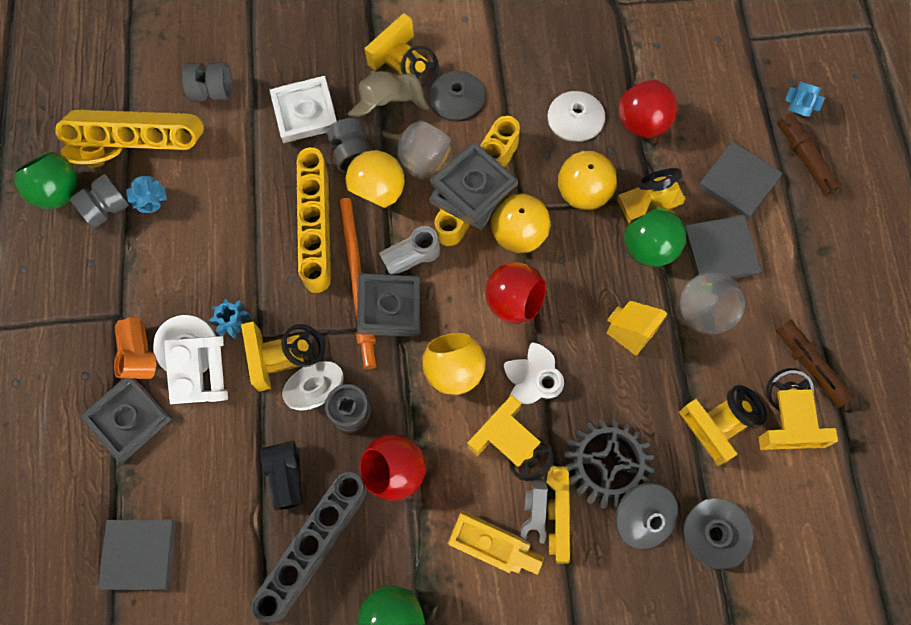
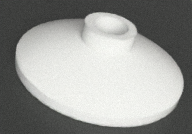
[548,91,605,143]
[153,315,216,372]
[282,361,344,410]

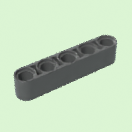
[251,472,367,622]

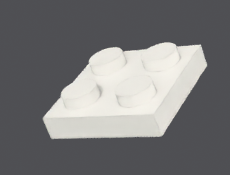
[269,76,337,143]

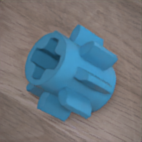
[785,82,825,117]
[126,176,167,213]
[209,298,251,339]

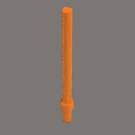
[339,198,376,369]

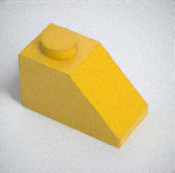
[607,301,667,356]

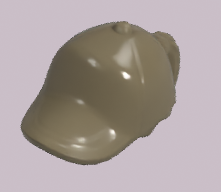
[347,70,429,117]

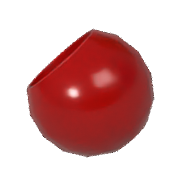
[618,79,678,138]
[485,262,546,324]
[360,435,426,501]

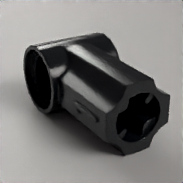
[260,440,303,511]

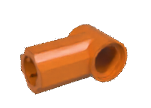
[114,317,156,379]

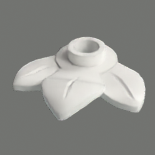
[504,343,564,404]

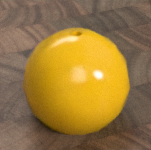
[345,150,405,208]
[558,151,617,210]
[490,193,551,254]
[422,333,486,395]

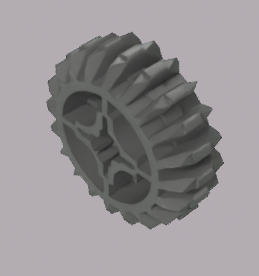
[564,418,655,509]

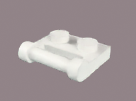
[164,336,228,404]

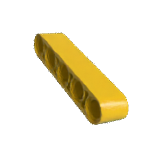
[55,110,204,150]
[435,116,520,247]
[297,147,331,293]

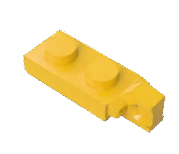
[546,466,570,564]
[448,511,544,575]

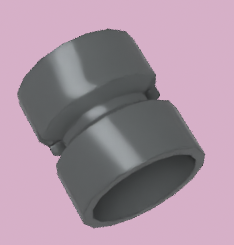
[182,62,233,101]
[326,118,372,174]
[69,174,130,229]
[325,384,373,435]

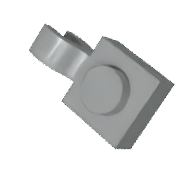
[520,480,547,543]

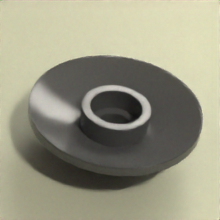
[429,71,485,121]
[615,483,678,549]
[684,498,754,569]

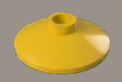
[61,145,123,168]

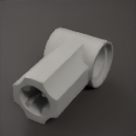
[379,226,441,275]

